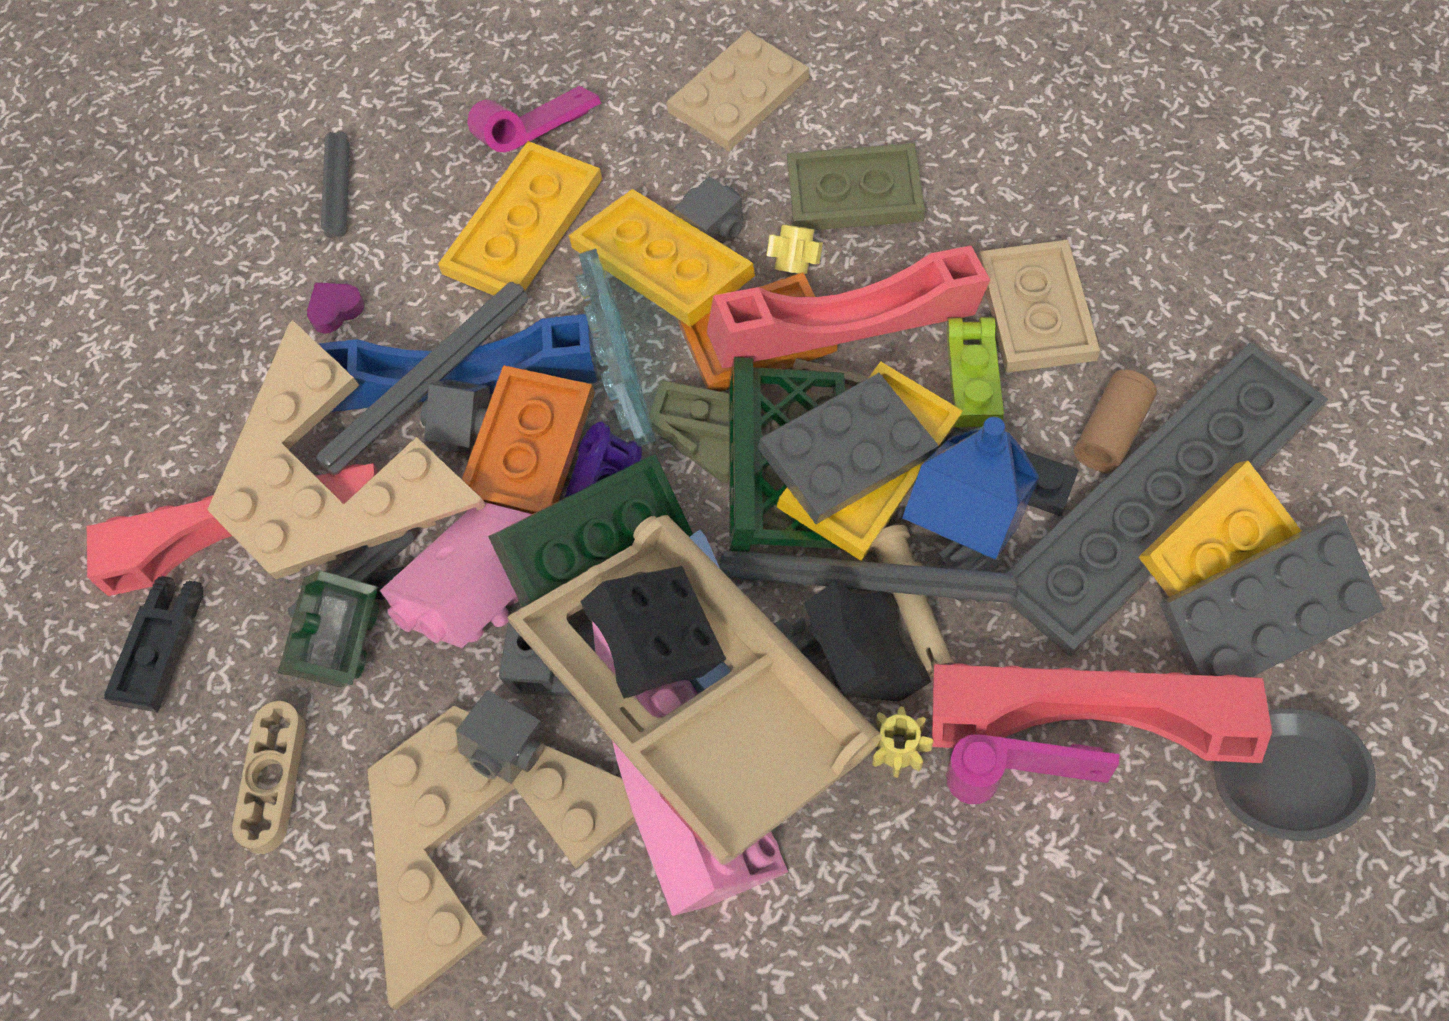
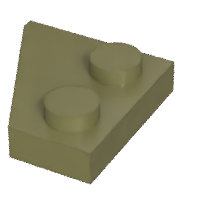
[648,380,729,484]

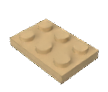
[667,30,809,151]
[979,240,1100,373]

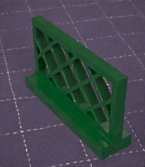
[728,357,845,552]

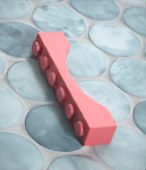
[707,245,990,368]
[87,463,378,596]
[932,663,1272,763]

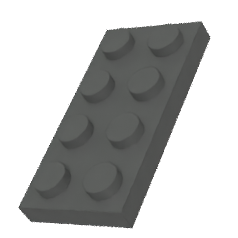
[1159,516,1384,678]

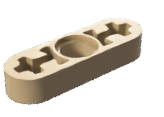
[232,701,306,854]

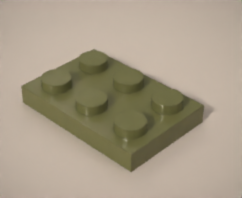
[787,143,925,230]

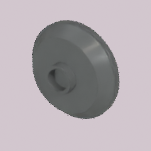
[1214,708,1376,841]

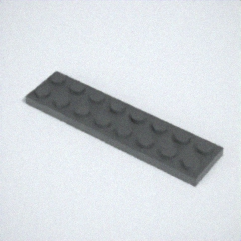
[1006,343,1328,657]

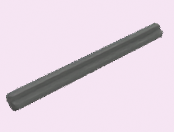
[316,282,528,475]
[720,550,1018,603]

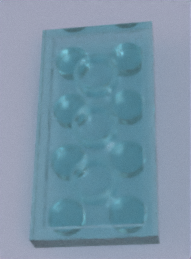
[576,248,656,447]

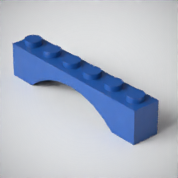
[318,314,598,412]

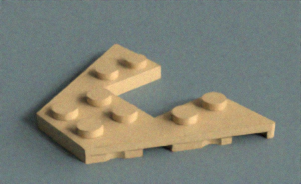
[207,320,486,580]
[368,706,636,1010]

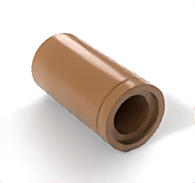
[1074,370,1157,474]

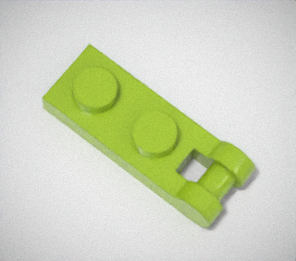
[946,317,1004,427]

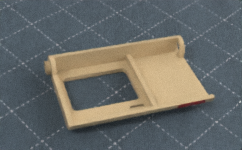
[507,515,882,865]

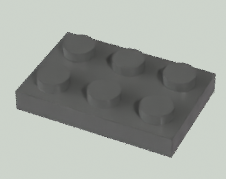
[758,373,939,524]

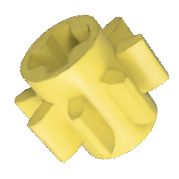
[766,224,823,274]
[872,706,933,778]

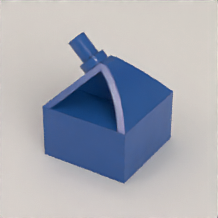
[902,417,1039,560]

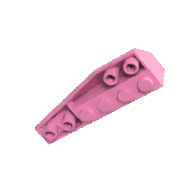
[592,622,788,916]

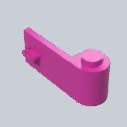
[467,86,601,153]
[946,734,1120,804]

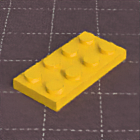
[438,141,602,296]
[569,189,755,327]
[777,361,963,561]

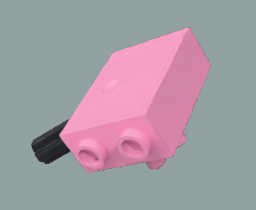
[366,502,531,648]

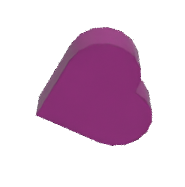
[307,282,364,334]

